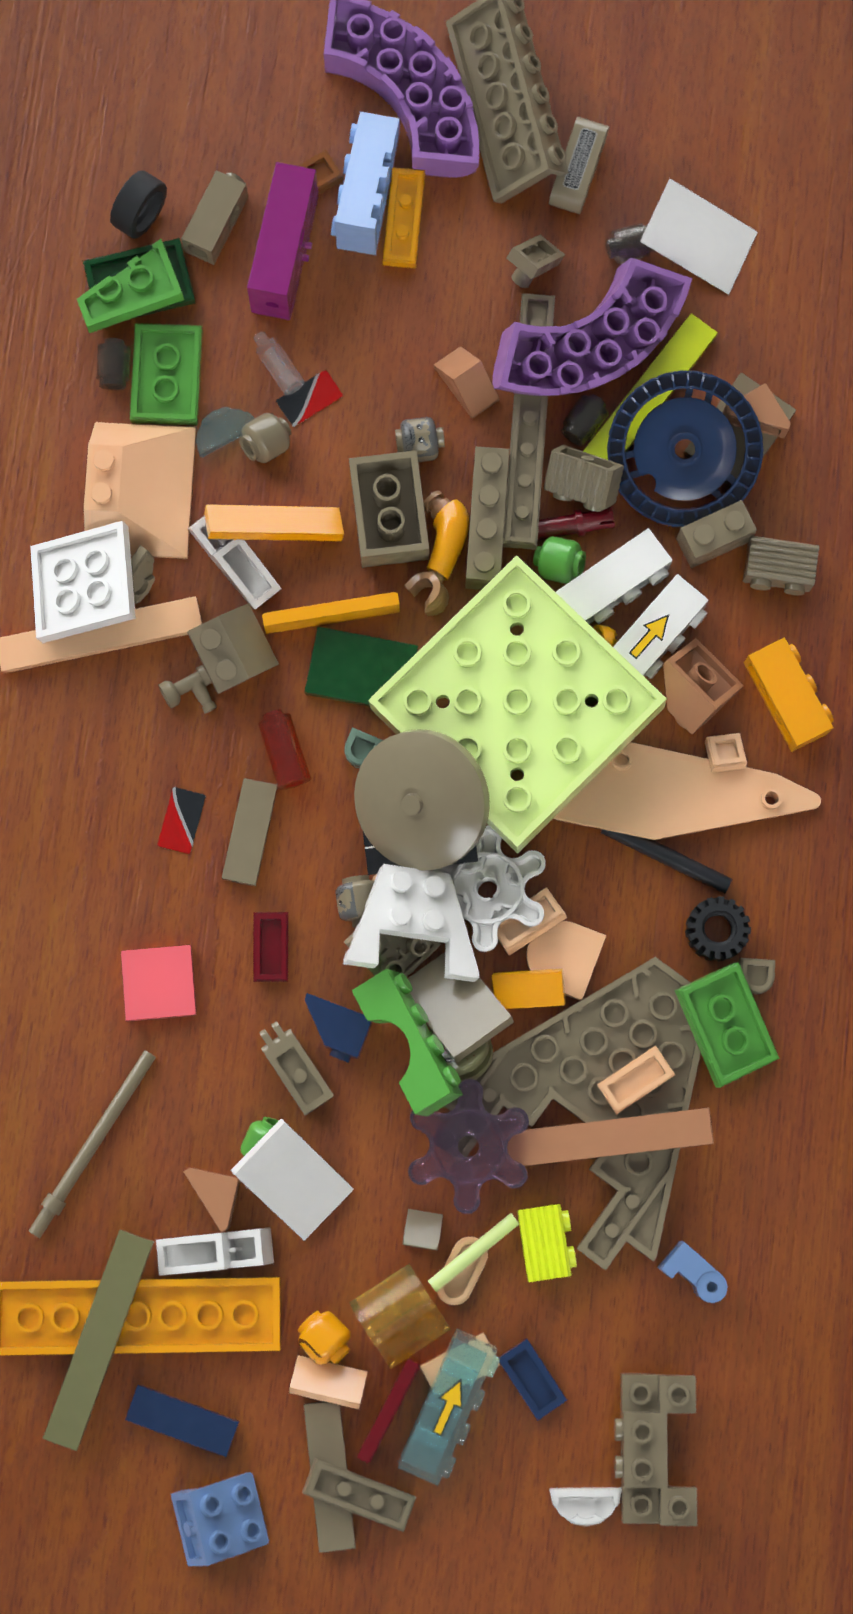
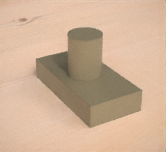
[506,235,565,288]

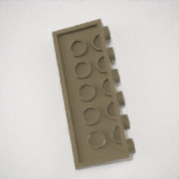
[446,0,568,203]

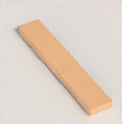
[0,596,202,674]

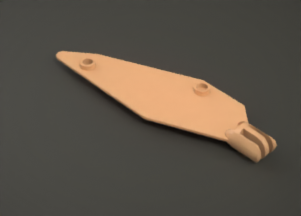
[553,742,821,840]

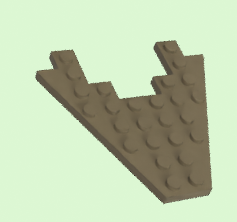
[433,957,701,1270]

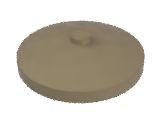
[354,729,490,871]

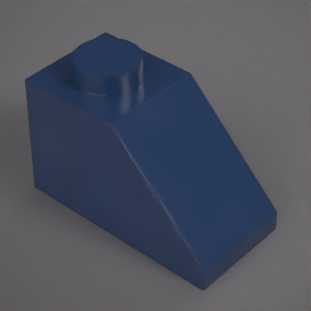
[304,993,373,1063]

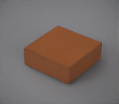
[298,149,343,195]

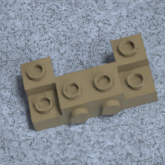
[614,1373,697,1526]

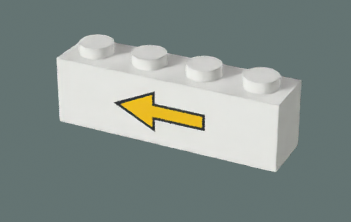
[613,574,709,679]

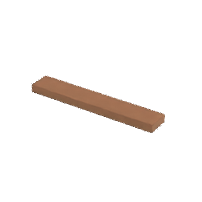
[497,1108,714,1169]

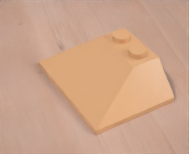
[84,422,196,559]

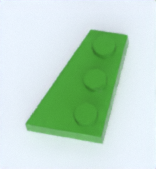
[77,239,184,333]

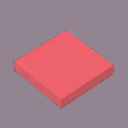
[121,945,197,1021]

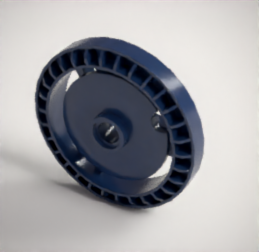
[607,370,763,527]

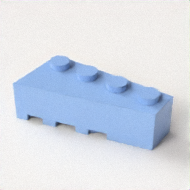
[331,112,400,255]

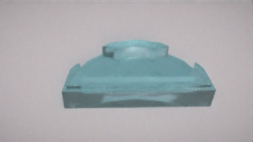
[196,407,255,458]

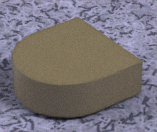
[739,958,775,995]

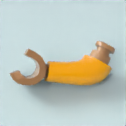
[404,490,470,616]

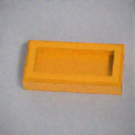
[492,969,566,1009]

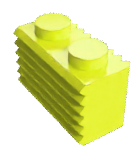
[517,1204,577,1282]

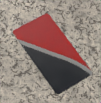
[276,370,343,427]
[157,787,206,854]

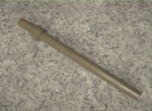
[28,1050,156,1238]

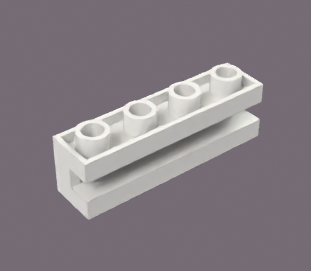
[556,528,673,624]

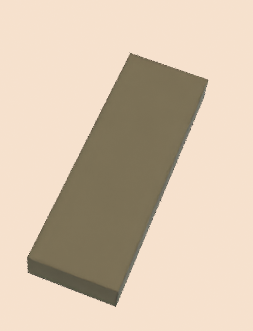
[222,778,278,887]
[302,1458,416,1532]

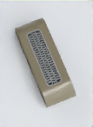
[549,116,609,214]

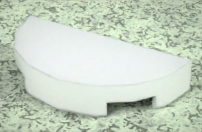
[549,1487,622,1527]

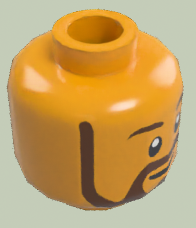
[298,1310,351,1365]

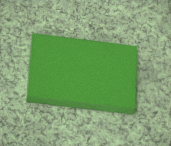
[130,323,203,425]
[674,962,779,1088]

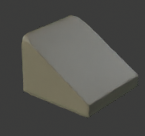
[402,1209,443,1251]

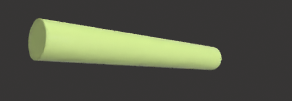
[428,1213,519,1292]

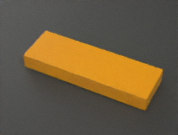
[383,167,425,268]

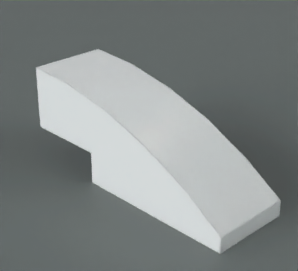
[188,515,282,610]
[156,1227,274,1276]

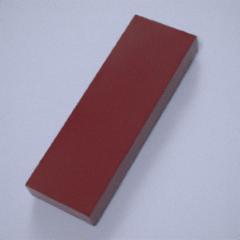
[357,1357,420,1464]

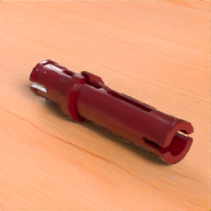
[537,507,615,541]

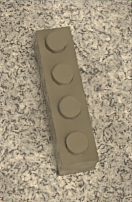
[465,446,509,590]

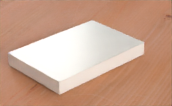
[231,1118,354,1241]

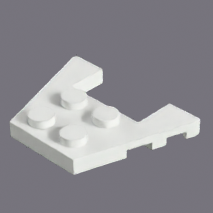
[343,864,479,982]

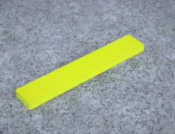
[583,313,718,460]

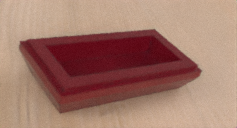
[253,912,288,982]

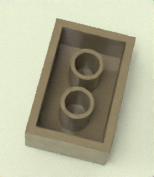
[349,450,429,568]

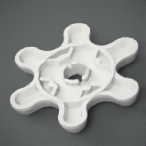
[433,825,546,952]

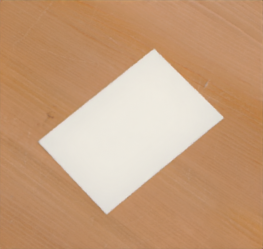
[640,179,757,295]

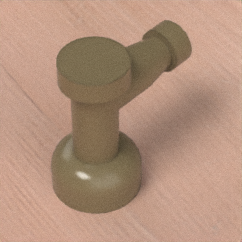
[158,665,217,714]

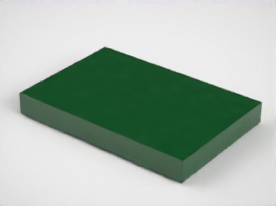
[83,238,196,319]
[304,627,418,707]

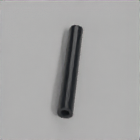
[601,829,732,894]

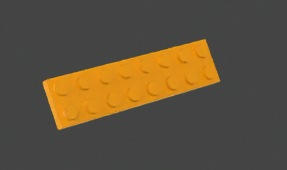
[0,1277,281,1355]

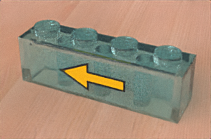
[398,1328,500,1486]

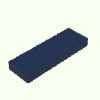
[125,1384,239,1457]

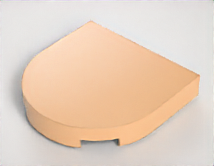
[526,921,606,1001]

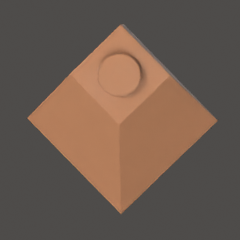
[663,638,744,734]

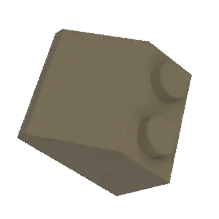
[187,603,279,694]

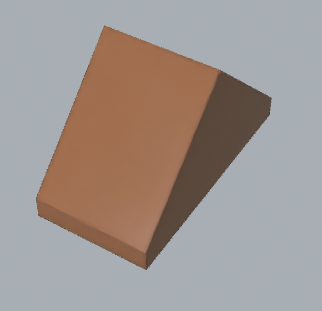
[433,346,499,419]
[722,383,791,439]
[183,1168,241,1232]

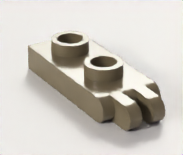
[259,1021,334,1116]

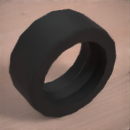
[110,170,167,239]

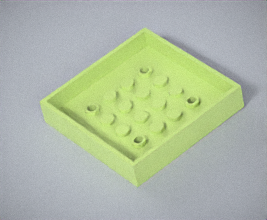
[368,556,667,853]

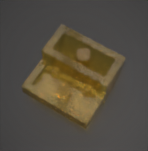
[350,1264,451,1369]

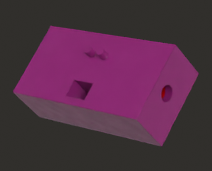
[247,162,319,320]

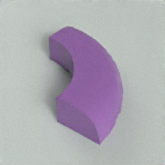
[324,0,479,177]
[493,258,692,396]

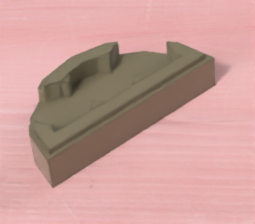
[131,545,155,604]

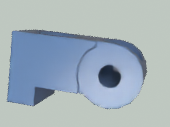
[657,1241,728,1303]

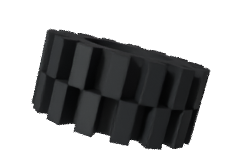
[685,896,751,962]

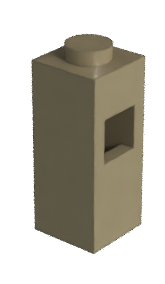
[181,170,248,265]

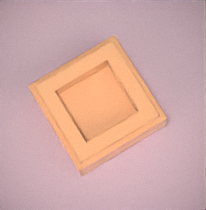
[705,733,747,773]

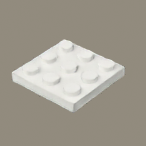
[31,521,136,643]

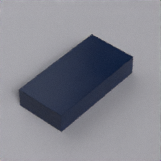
[497,1338,567,1421]

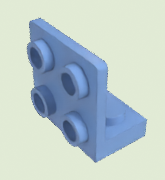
[171,1472,269,1566]

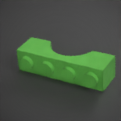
[352,969,463,1116]

